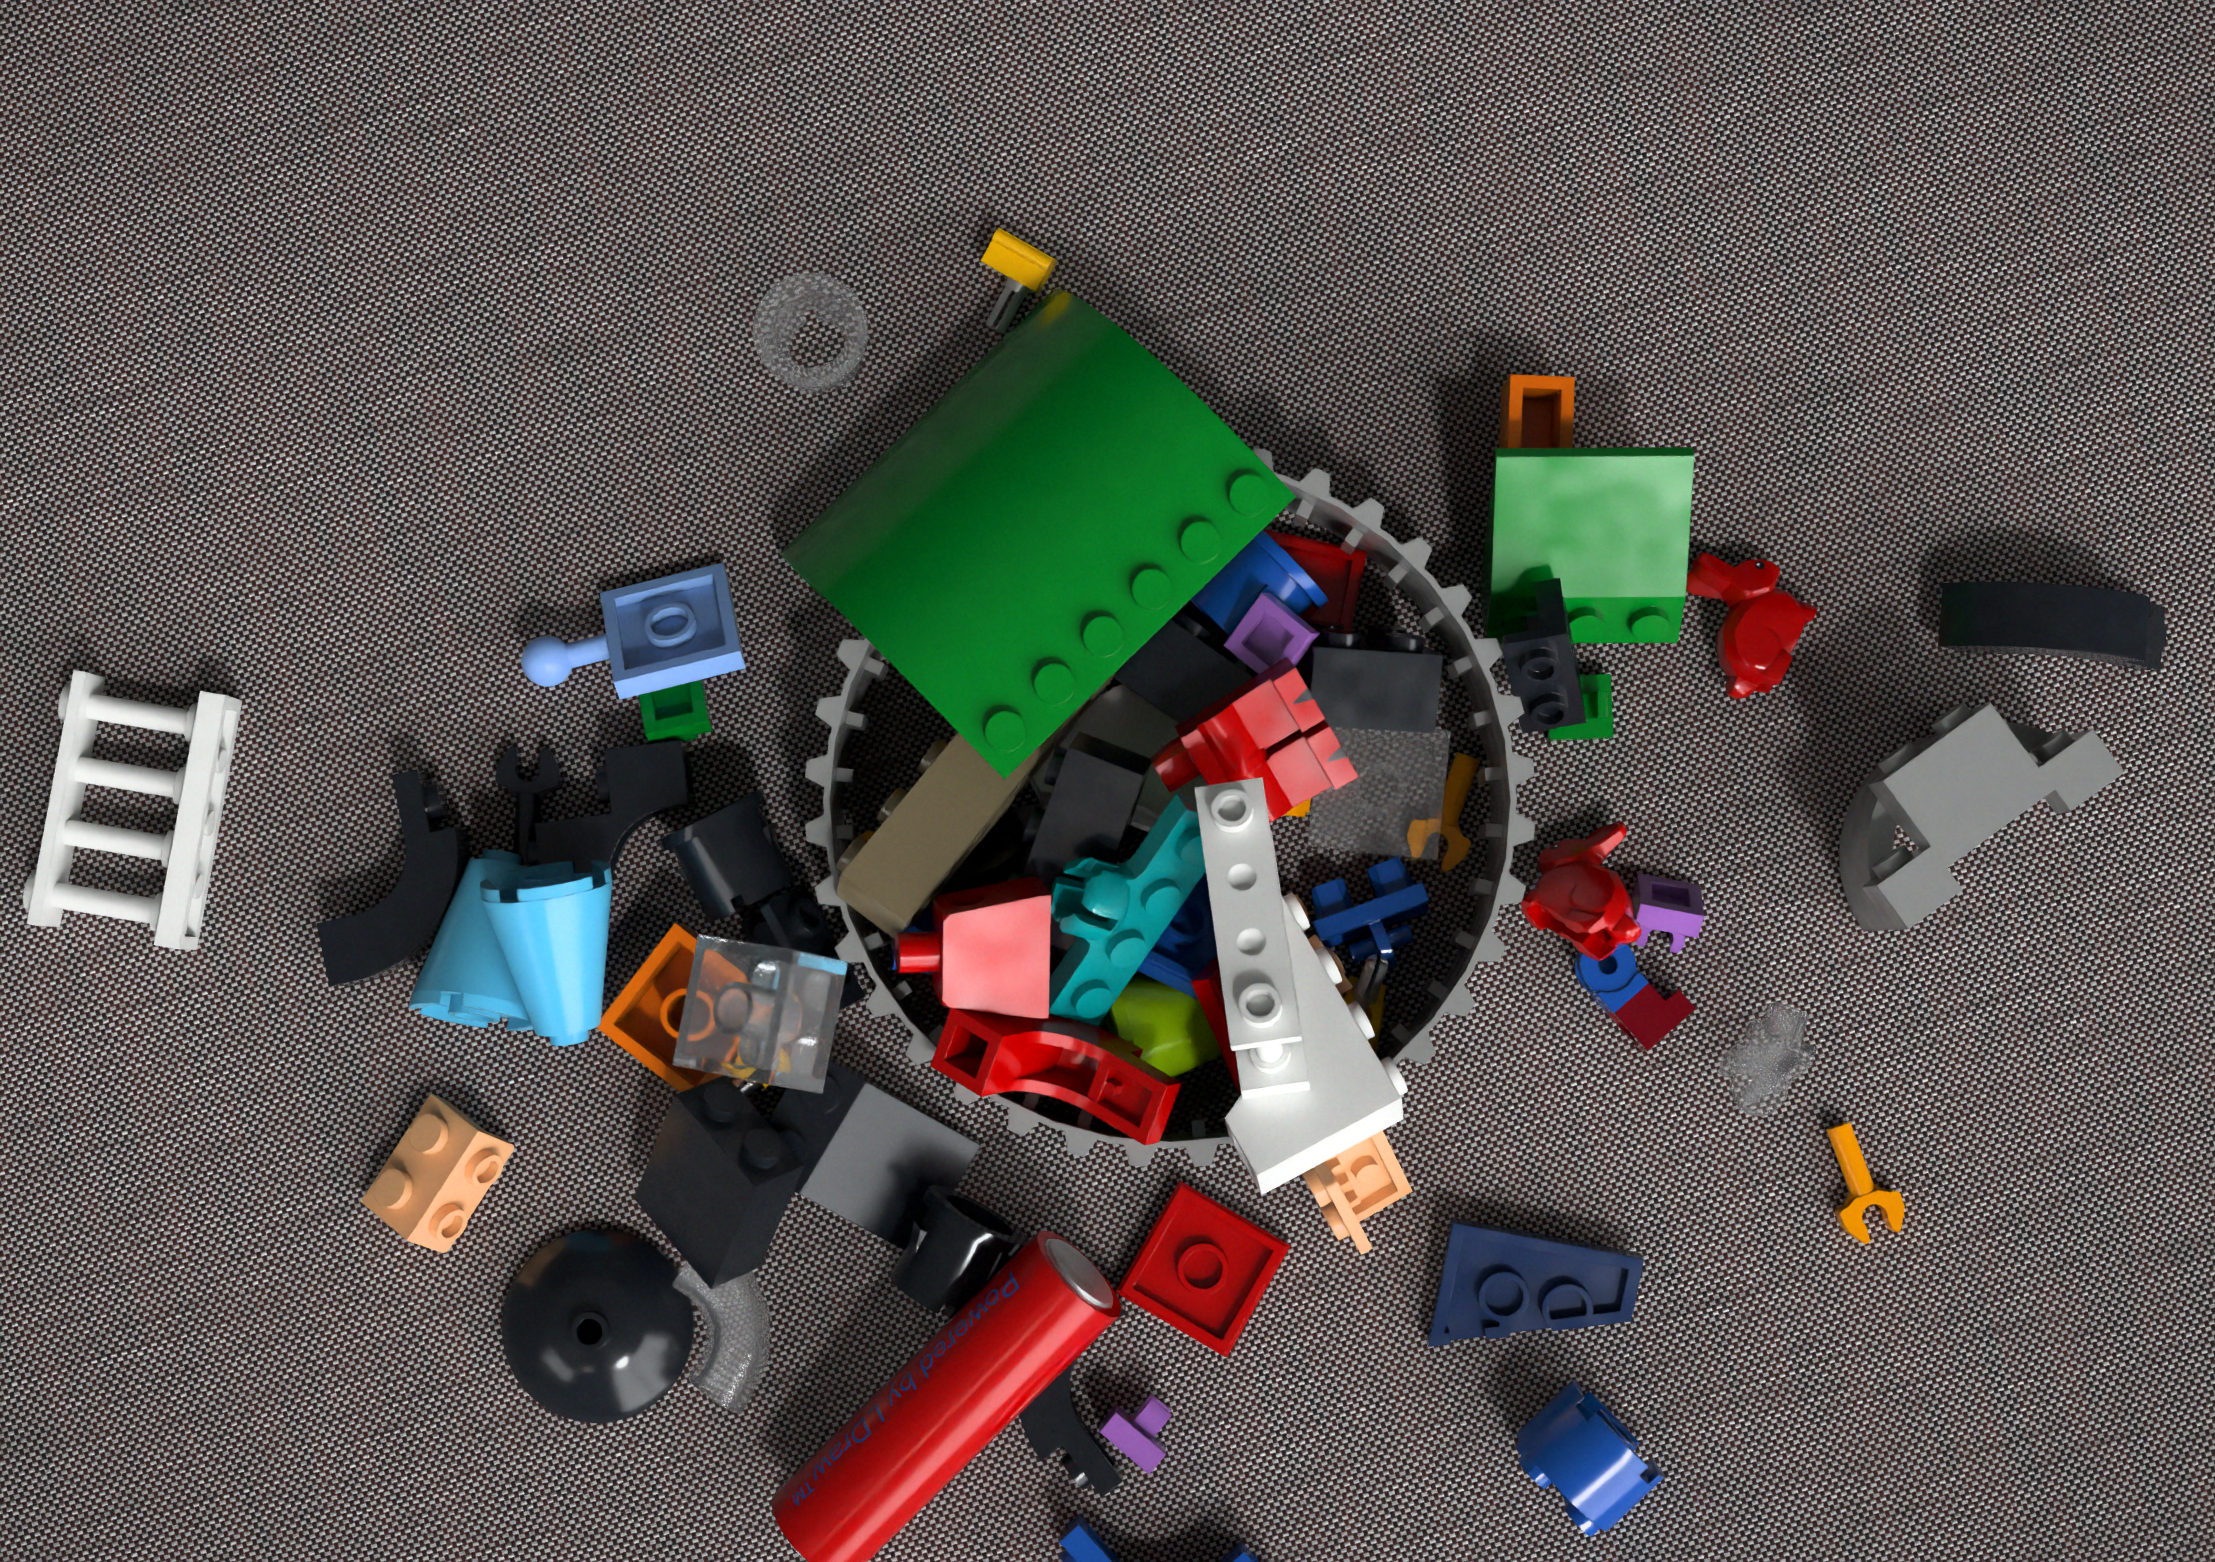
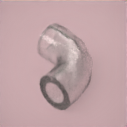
[672,1262,770,1414]

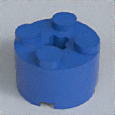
[1515,1379,1665,1537]

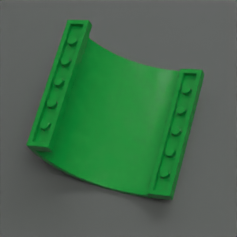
[779,289,1296,780]

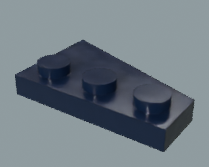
[1427,1217,1644,1347]

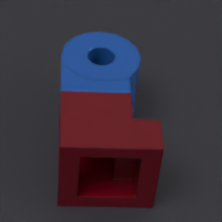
[1574,944,1696,1051]

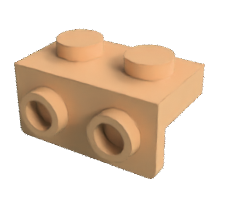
[360,1093,514,1253]
[1302,1130,1413,1255]

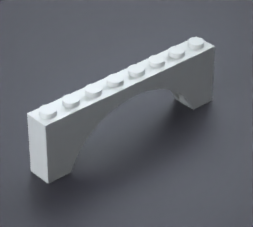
[1029,684,1408,1195]

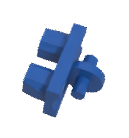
[1311,857,1429,971]

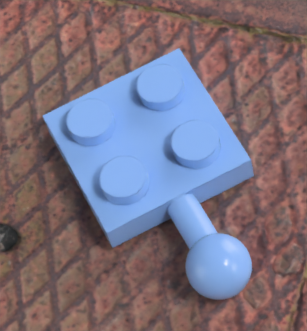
[521,562,746,699]

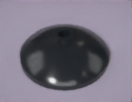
[502,1229,695,1423]

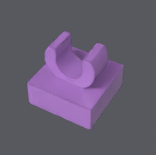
[1223,593,1320,674]
[1632,873,1704,953]
[1099,1393,1172,1475]

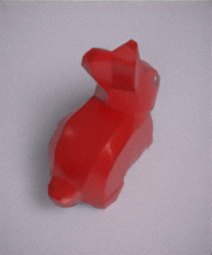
[1686,552,1818,699]
[1521,820,1642,961]

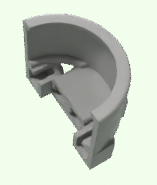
[1839,702,2124,932]

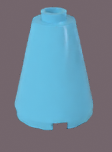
[409,850,534,1031]
[479,861,613,1046]

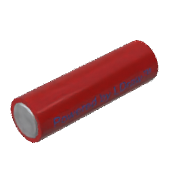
[771,1231,1122,1562]

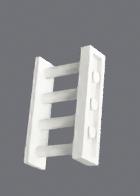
[23,670,242,950]
[1194,777,1310,1100]

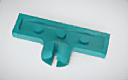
[1049,793,1206,1025]

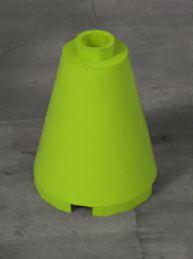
[1098,973,1223,1078]

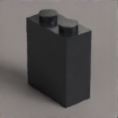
[634,1075,805,1289]

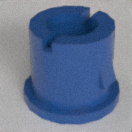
[1189,530,1329,640]

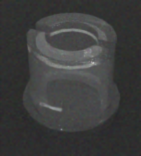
[753,273,869,394]

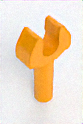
[1405,753,1480,873]
[1826,1121,1905,1244]

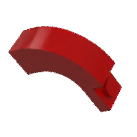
[930,1008,1181,1146]

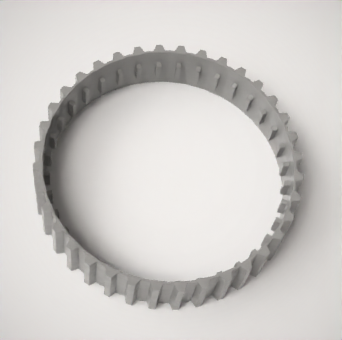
[805,447,1535,1167]

